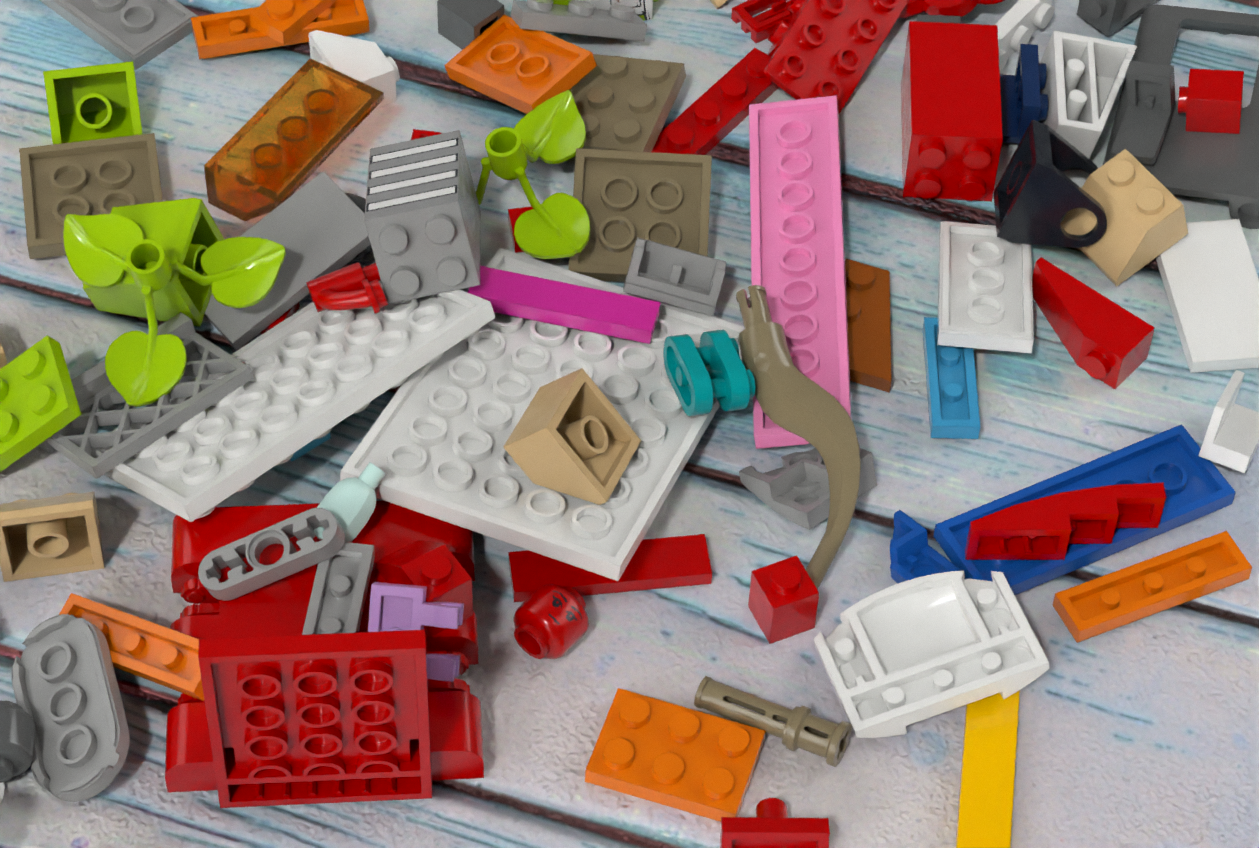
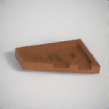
[845,258,891,393]

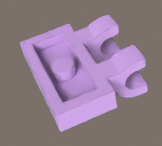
[368,582,464,682]

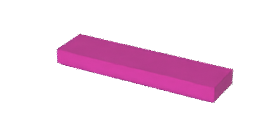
[467,266,661,344]

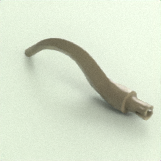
[736,285,861,590]

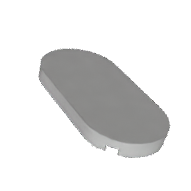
[12,614,130,802]

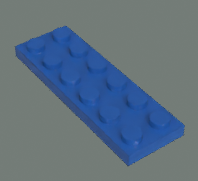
[933,424,1236,595]

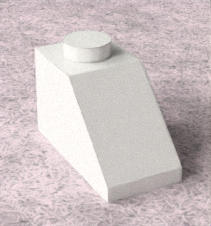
[309,30,400,118]

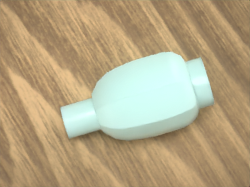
[314,462,386,542]

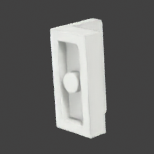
[1199,370,1259,473]

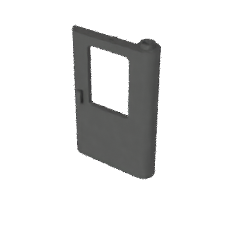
[1103,5,1259,229]

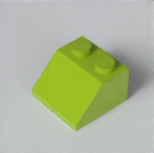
[43,61,143,144]

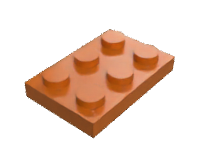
[444,14,597,114]
[585,688,766,822]

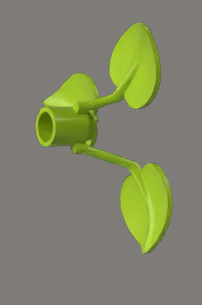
[476,90,590,259]
[63,214,286,407]

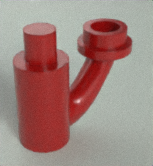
[306,262,388,314]

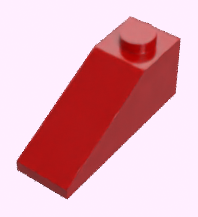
[1032,257,1155,389]

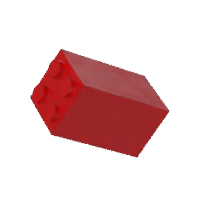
[901,21,1003,202]

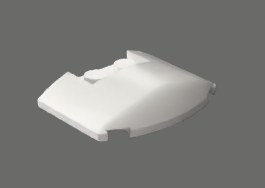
[813,570,1050,738]

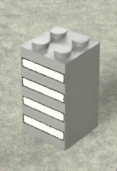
[364,130,481,304]

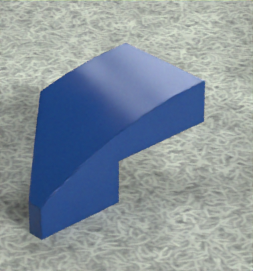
[890,510,960,584]

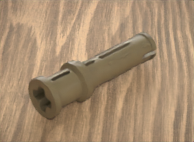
[694,676,852,767]

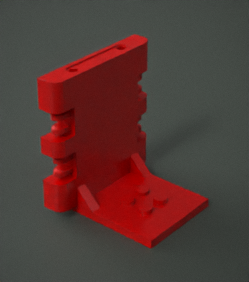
[165,501,484,808]

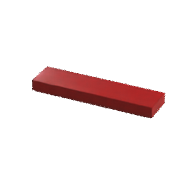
[508,534,712,602]

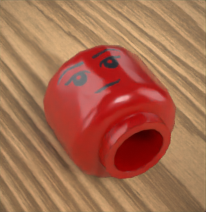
[513,584,589,659]

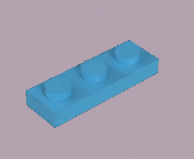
[922,317,980,439]

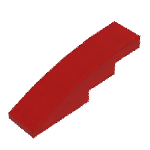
[965,482,1166,560]

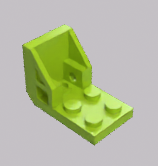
[0,335,81,472]

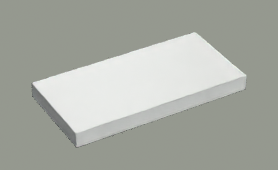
[1156,219,1259,373]
[937,221,1034,353]

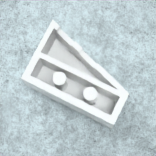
[1040,31,1137,158]

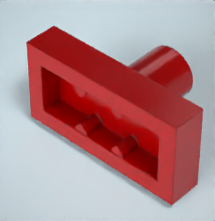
[720,798,830,848]

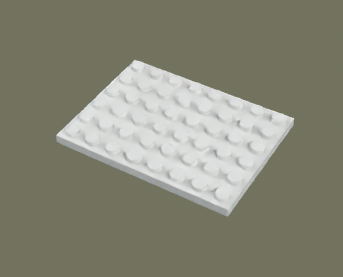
[340,248,745,581]

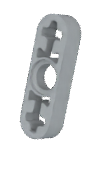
[198,508,345,601]

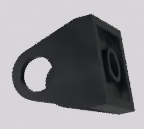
[993,120,1107,248]

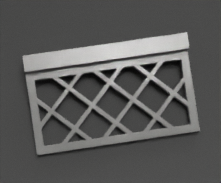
[38,312,254,479]

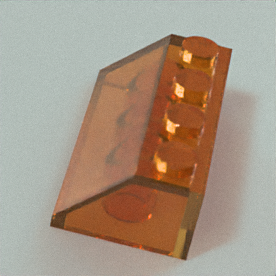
[204,58,384,221]

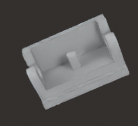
[623,237,726,316]

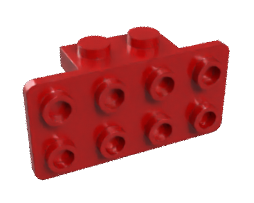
[764,0,908,114]

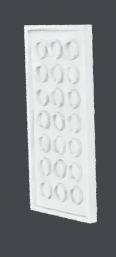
[90,261,496,522]

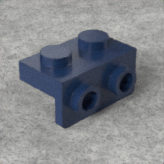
[1000,44,1048,143]

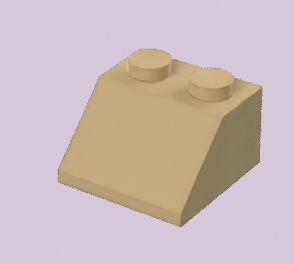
[1061,149,1188,287]
[503,368,641,505]
[0,492,104,582]

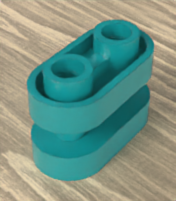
[663,330,755,416]

